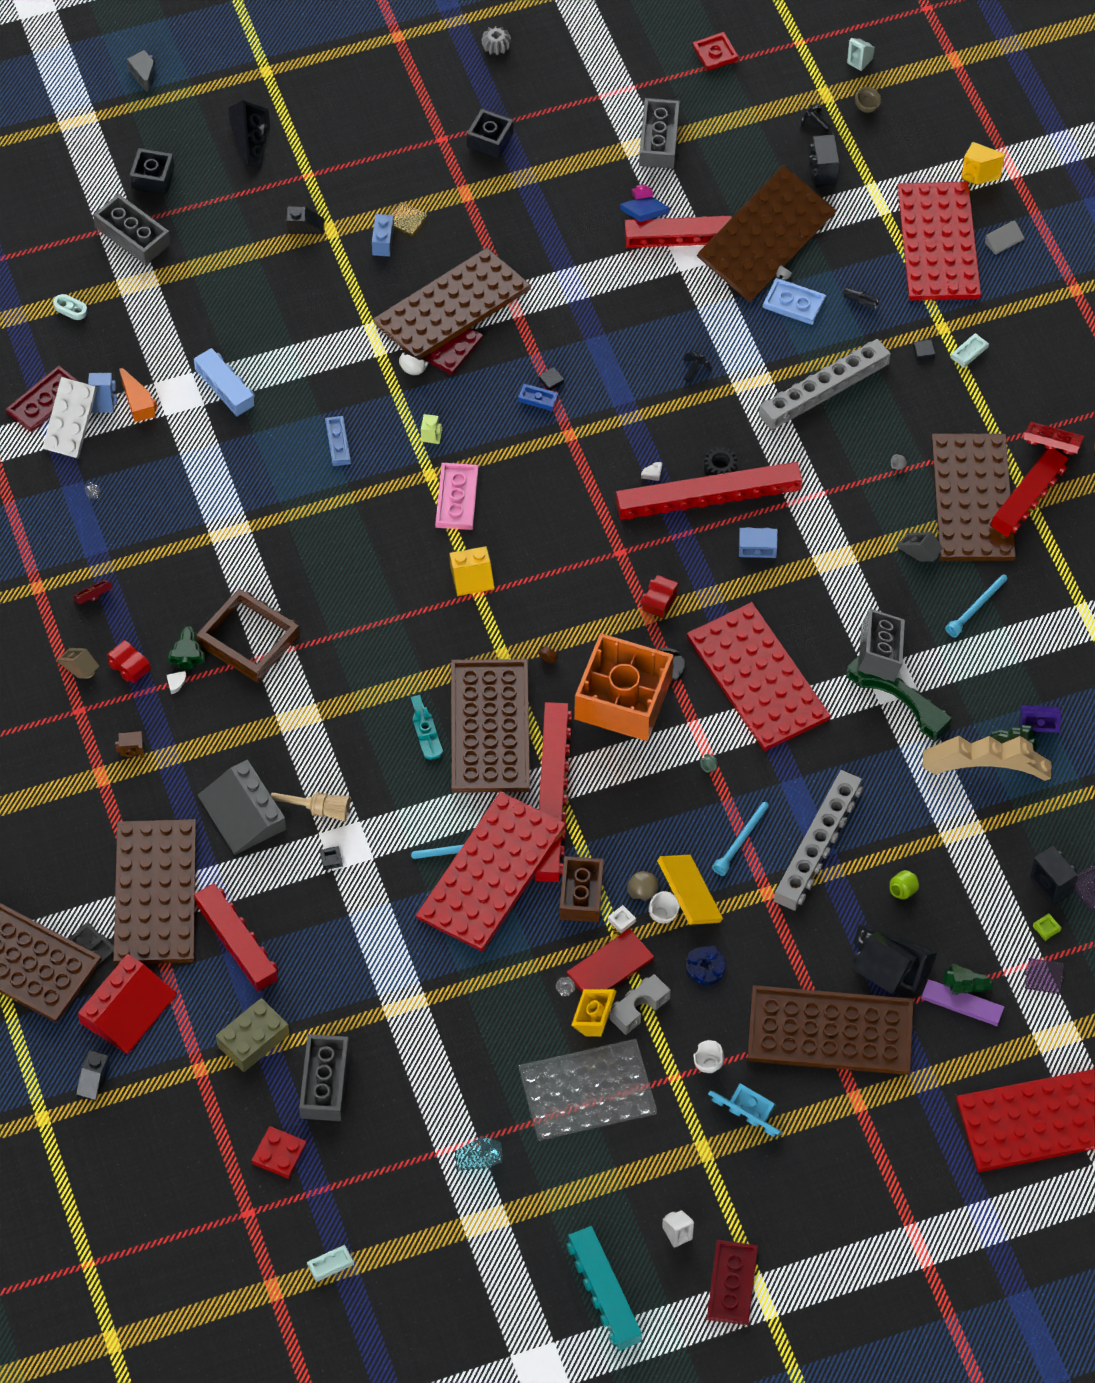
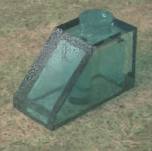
[455,1136,502,1171]

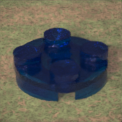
[686,946,726,985]

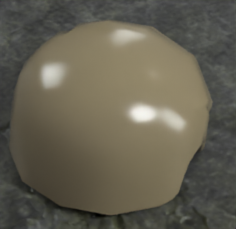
[855,87,881,113]
[627,871,659,901]

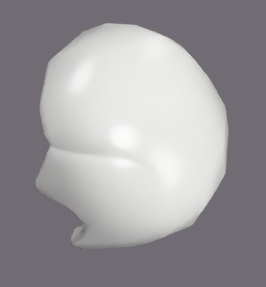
[399,353,428,375]
[649,891,680,924]
[694,1040,725,1073]

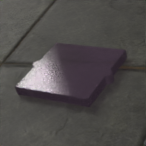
[1025,958,1064,994]

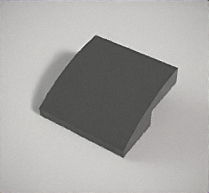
[68,921,114,964]

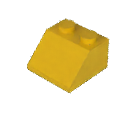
[961,142,1005,185]
[450,547,494,596]
[571,989,616,1037]

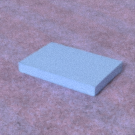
[763,278,826,325]

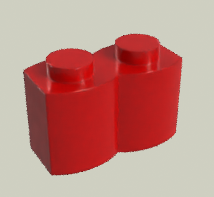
[640,575,678,618]
[107,640,151,683]

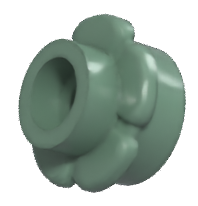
[700,754,718,773]

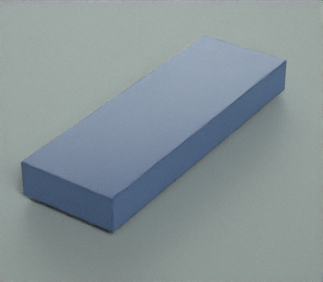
[325,416,351,466]

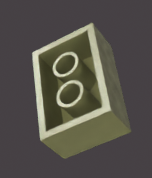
[216,998,289,1072]

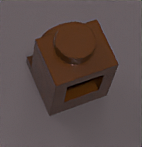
[115,731,144,758]

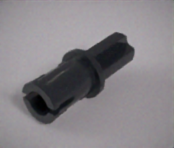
[843,287,879,308]

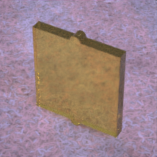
[391,202,428,236]

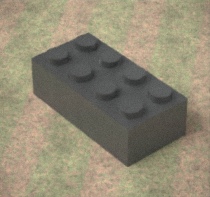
[639,98,680,169]
[93,194,171,265]
[858,608,905,682]
[299,1034,349,1121]

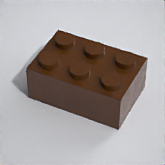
[560,856,604,922]

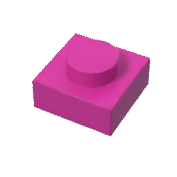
[632,184,653,199]

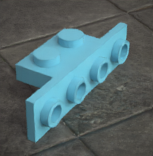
[708,1084,784,1137]

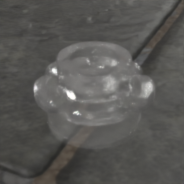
[84,482,100,500]
[556,977,575,996]

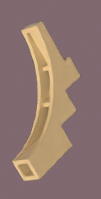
[923,736,1052,781]

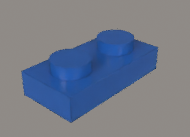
[518,383,558,411]

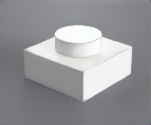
[608,905,636,933]

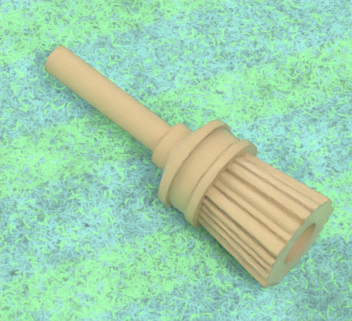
[271,792,351,822]

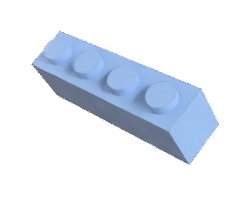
[194,348,255,417]

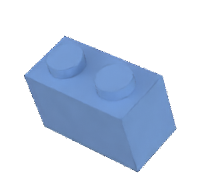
[372,214,394,257]
[88,373,117,413]
[739,527,777,558]

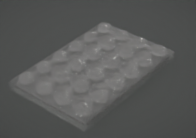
[518,1039,657,1141]

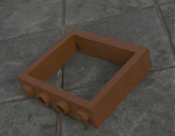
[197,588,300,683]

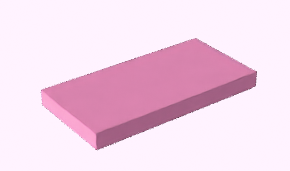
[435,463,479,530]

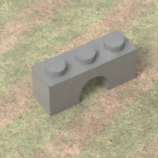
[609,974,671,1035]

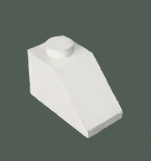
[662,1210,694,1248]

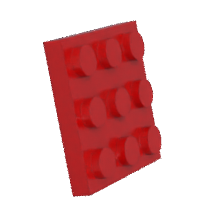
[1023,422,1084,455]

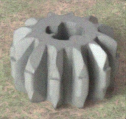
[482,26,511,56]

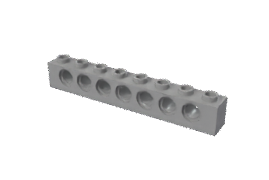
[759,339,891,430]
[774,770,863,911]

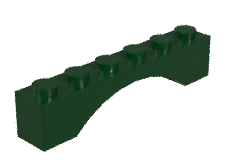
[846,655,951,742]

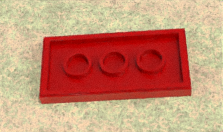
[567,928,654,993]

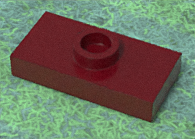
[72,580,113,604]

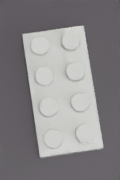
[42,377,98,458]

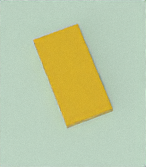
[657,855,723,925]

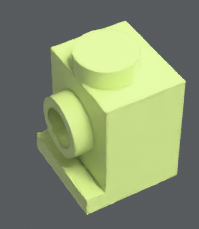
[421,414,442,444]

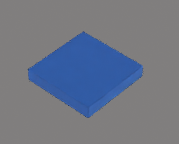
[620,197,670,222]

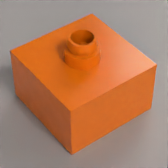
[575,633,674,741]

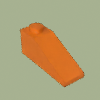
[119,368,158,422]

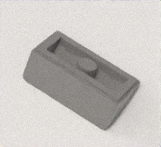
[985,220,1024,255]

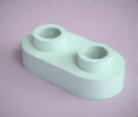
[53,294,87,320]

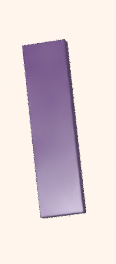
[921,979,1004,1026]

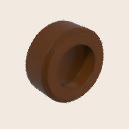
[539,647,558,664]

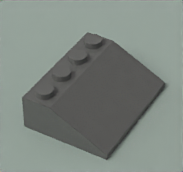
[197,759,286,855]

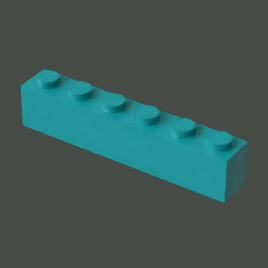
[566,1226,642,1351]

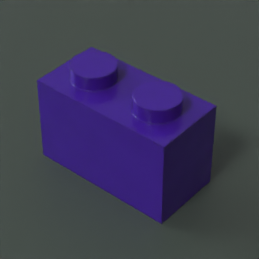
[1019,705,1061,733]

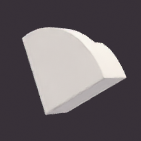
[641,462,662,481]
[167,671,186,694]

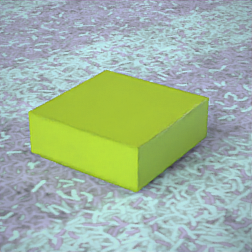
[1033,913,1061,941]

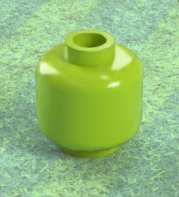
[890,870,919,900]

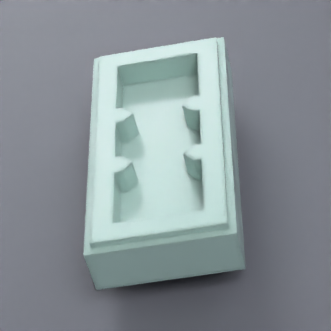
[951,333,989,368]
[307,1245,354,1282]

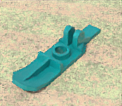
[411,695,443,760]

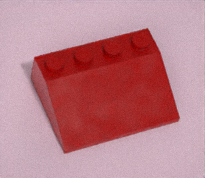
[78,954,177,1054]

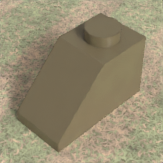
[57,648,99,679]

